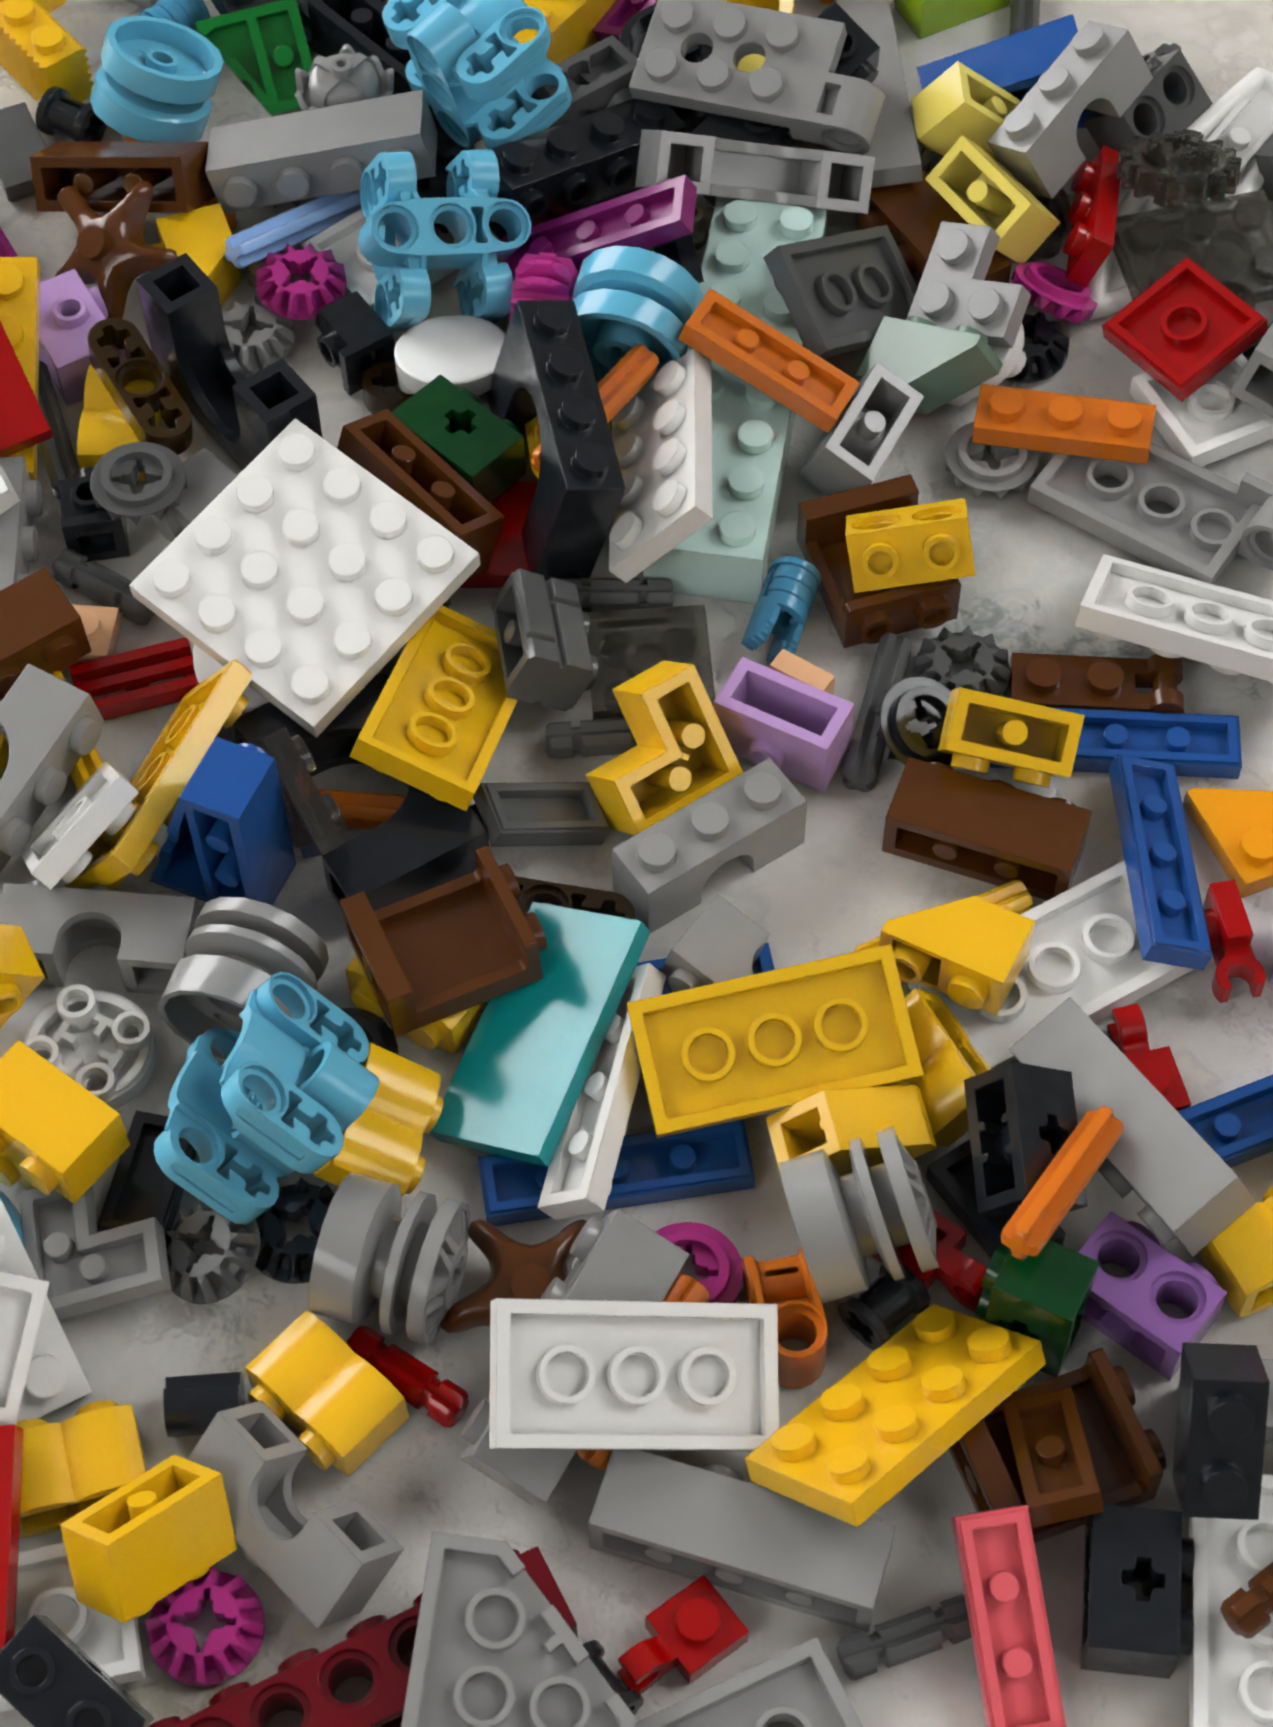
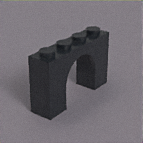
[136,253,323,471]
[486,300,626,579]
[233,673,489,911]

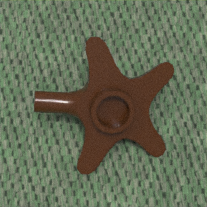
[55,181,177,319]
[440,1219,587,1333]

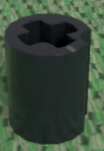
[163,1372,246,1437]

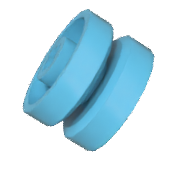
[90,15,224,142]
[571,245,703,389]

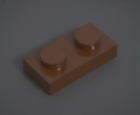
[1002,1387,1105,1528]

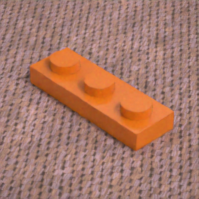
[678,288,860,433]
[972,384,1156,465]

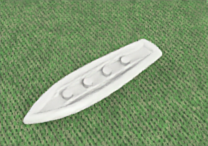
[1087,67,1273,320]

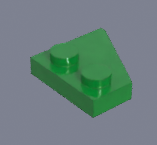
[195,0,313,117]

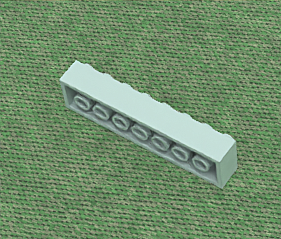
[643,197,828,604]

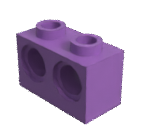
[1078,1211,1227,1381]

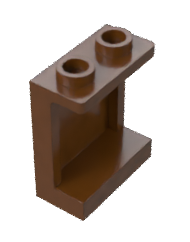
[796,474,961,648]
[339,846,548,1038]
[949,1348,1167,1543]

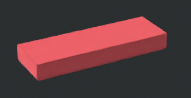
[951,1505,1066,1727]

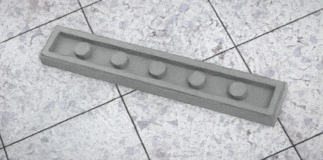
[835,0,923,188]

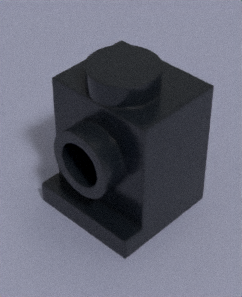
[315,291,395,396]
[58,467,130,562]

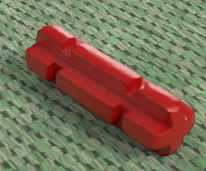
[346,1326,469,1428]

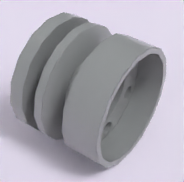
[158,897,329,1060]
[779,1126,940,1304]
[308,1172,470,1344]

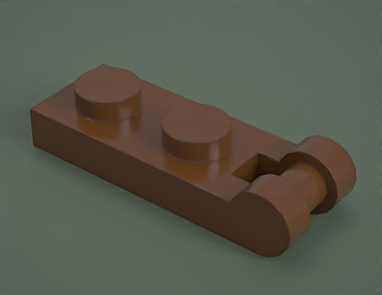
[1010,653,1184,713]

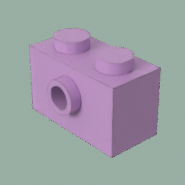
[39,269,125,406]
[713,657,855,792]

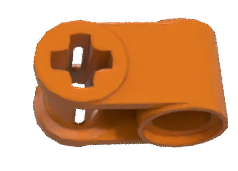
[741,1247,828,1388]

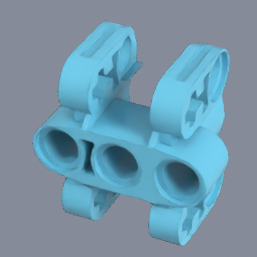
[382,0,572,149]
[358,149,531,332]
[154,972,379,1224]

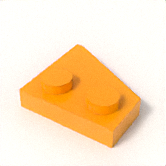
[1183,788,1273,898]

